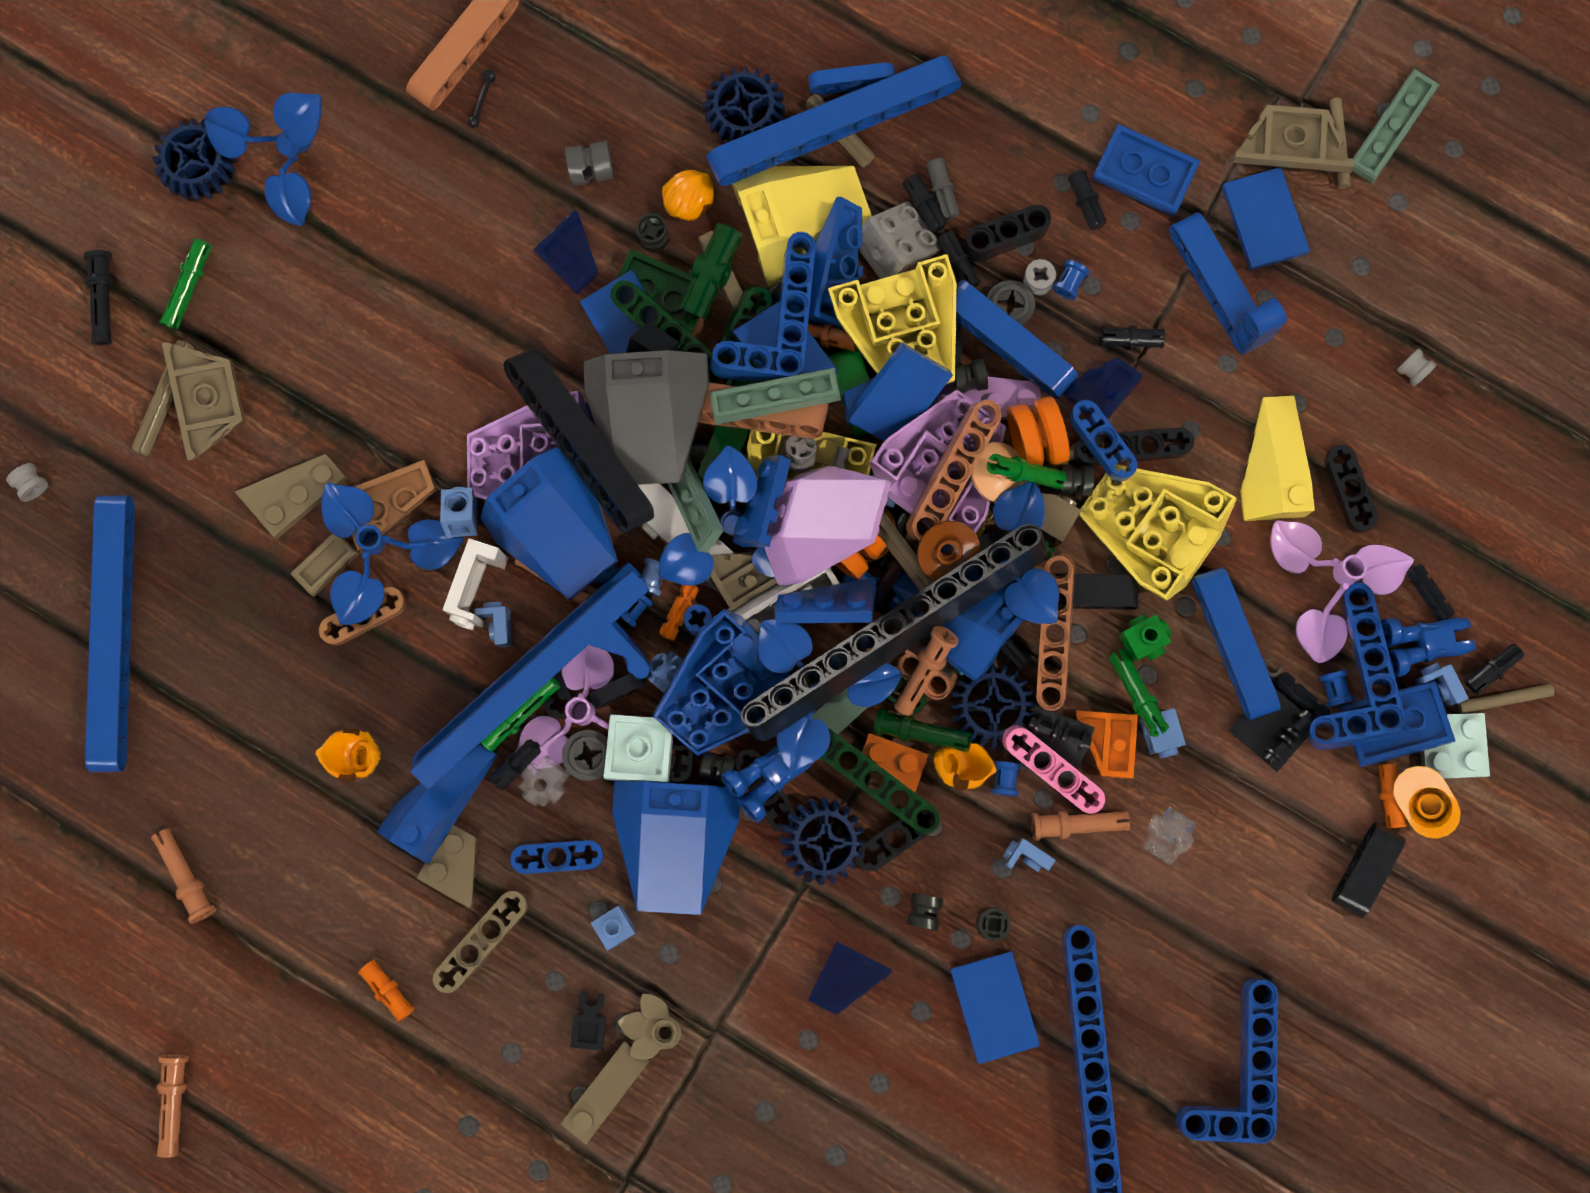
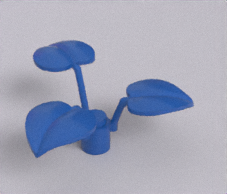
[204,92,322,226]
[659,445,775,586]
[941,482,1059,624]
[322,483,463,625]
[758,619,901,771]

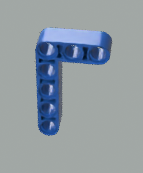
[1169,212,1287,355]
[710,232,816,383]
[1308,582,1405,750]
[1175,978,1278,1144]

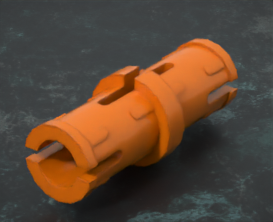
[1377,763,1407,828]
[358,959,414,1023]

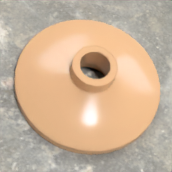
[971,442,1027,503]

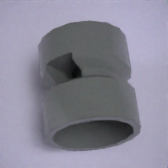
[565,140,614,187]

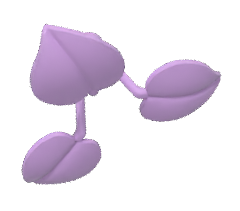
[1270,520,1414,663]
[515,645,641,768]

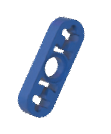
[808,63,895,96]
[1069,400,1137,482]
[510,840,604,874]

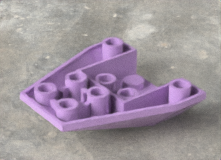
[869,390,1006,534]
[467,391,593,500]
[764,466,891,586]

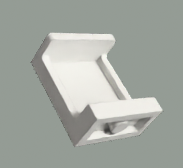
[442,538,509,630]

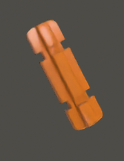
[659,585,699,641]

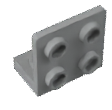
[859,201,942,279]

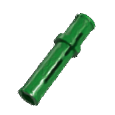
[159,238,213,330]
[987,454,1066,490]
[1109,649,1169,737]
[481,677,561,752]

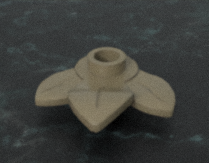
[618,994,681,1060]

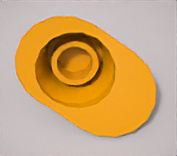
[1393,766,1461,839]

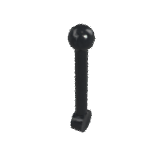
[468,69,496,128]

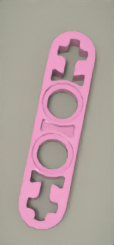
[1002,725,1105,814]

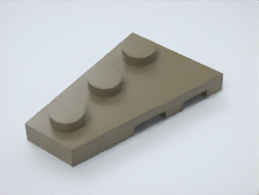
[235,454,348,539]

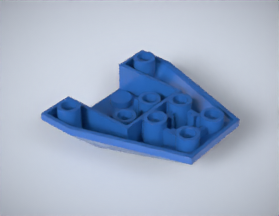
[480,447,618,599]
[893,572,1029,682]
[653,609,797,756]
[612,781,741,915]

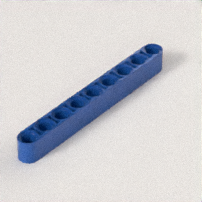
[706,56,962,186]
[85,495,135,773]
[1062,924,1122,1193]

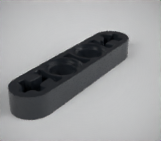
[1073,427,1195,466]

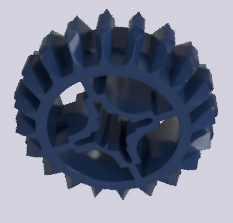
[703,66,785,142]
[152,118,238,201]
[950,663,1036,749]
[779,798,865,885]

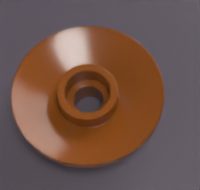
[917,521,981,581]

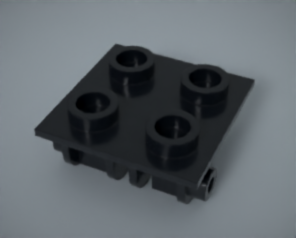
[1228,689,1314,772]
[1013,705,1095,785]

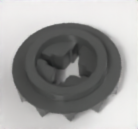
[987,280,1035,325]
[562,730,608,781]

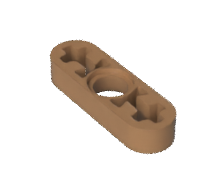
[319,587,406,646]

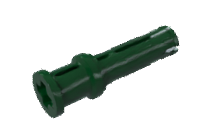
[874,708,972,753]

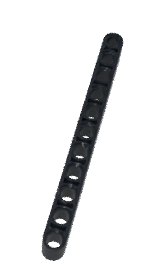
[741,524,1047,741]

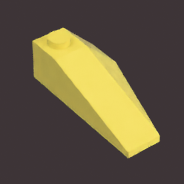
[1240,396,1315,521]

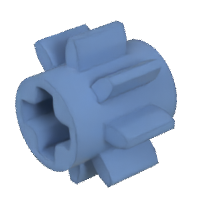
[648,651,683,692]

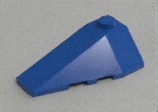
[791,196,863,330]
[377,744,498,864]

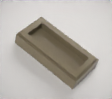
[290,534,359,597]

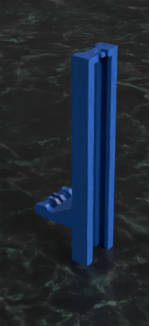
[410,561,651,789]

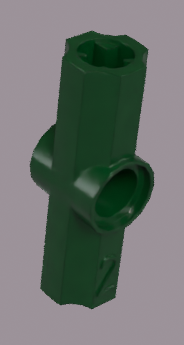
[679,223,743,320]

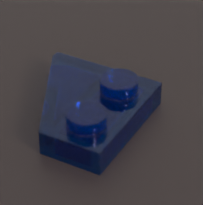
[533,210,599,294]
[1062,357,1143,419]
[808,941,892,1015]

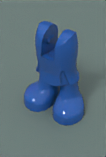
[1381,618,1476,677]
[721,744,813,823]

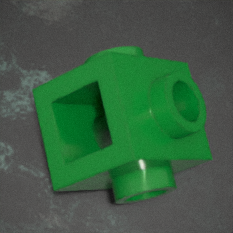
[1118,614,1172,663]

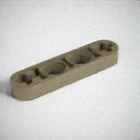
[433,891,529,993]

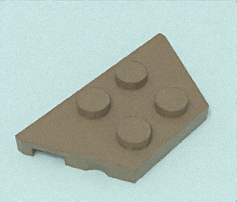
[1233,105,1354,173]
[162,342,245,461]

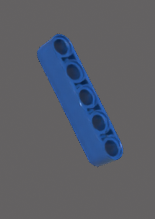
[956,280,1078,399]
[1192,567,1281,720]

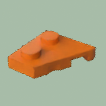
[1076,710,1138,779]
[862,733,929,809]

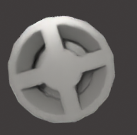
[1023,259,1056,296]
[1396,348,1437,387]
[784,436,817,473]
[6,463,48,502]

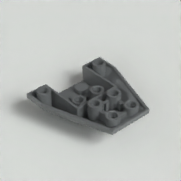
[584,350,709,485]

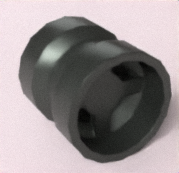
[636,213,669,252]
[953,359,988,394]
[1059,464,1094,496]
[699,751,736,787]
[907,893,944,931]
[976,908,1011,941]

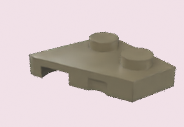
[710,551,777,611]
[416,825,478,908]

